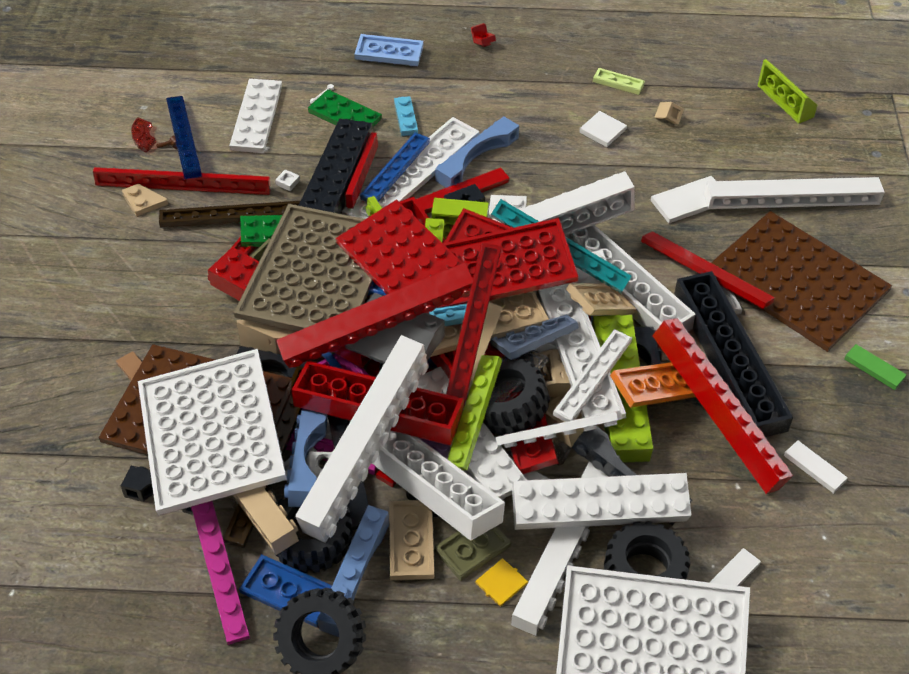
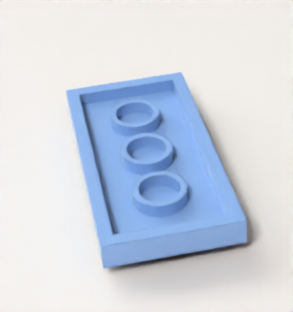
[354,34,423,66]

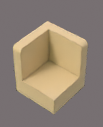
[655,102,684,124]

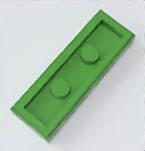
[844,344,907,390]

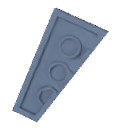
[490,314,578,360]

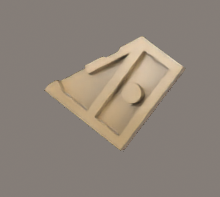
[122,184,168,217]

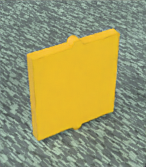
[475,558,528,607]

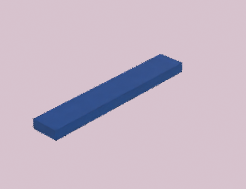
[360,132,430,202]

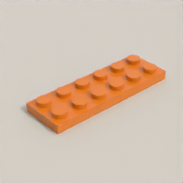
[610,362,696,408]

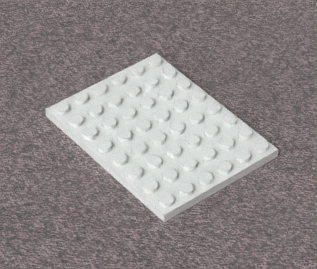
[138,349,287,516]
[556,565,750,674]

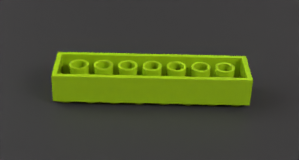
[592,315,653,462]

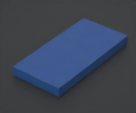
[239,554,332,628]

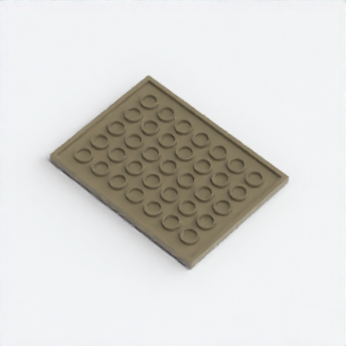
[234,204,373,331]

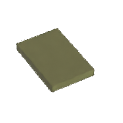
[434,526,511,581]

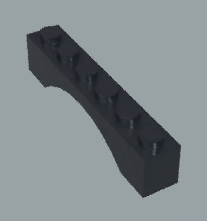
[571,426,692,526]

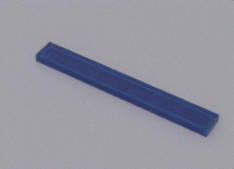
[166,96,202,179]

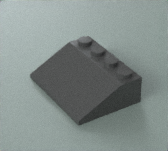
[345,293,445,364]

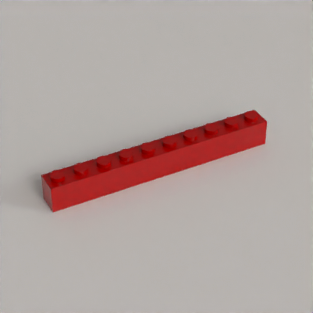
[276,262,473,368]
[652,318,793,494]

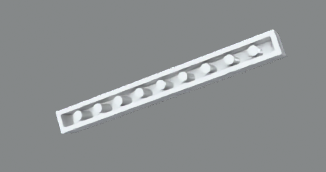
[704,177,884,209]
[511,455,620,636]

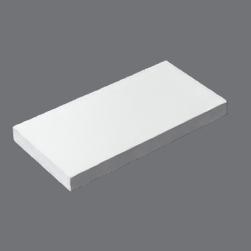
[651,176,715,223]

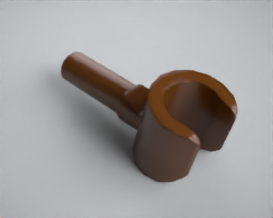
[156,135,182,149]

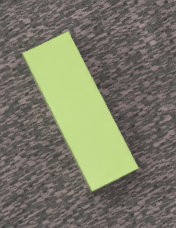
[593,68,645,95]

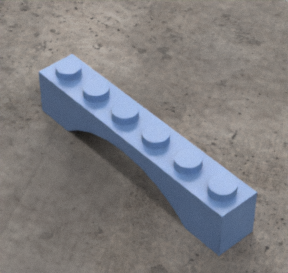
[435,116,519,188]
[284,408,328,507]
[317,505,390,637]

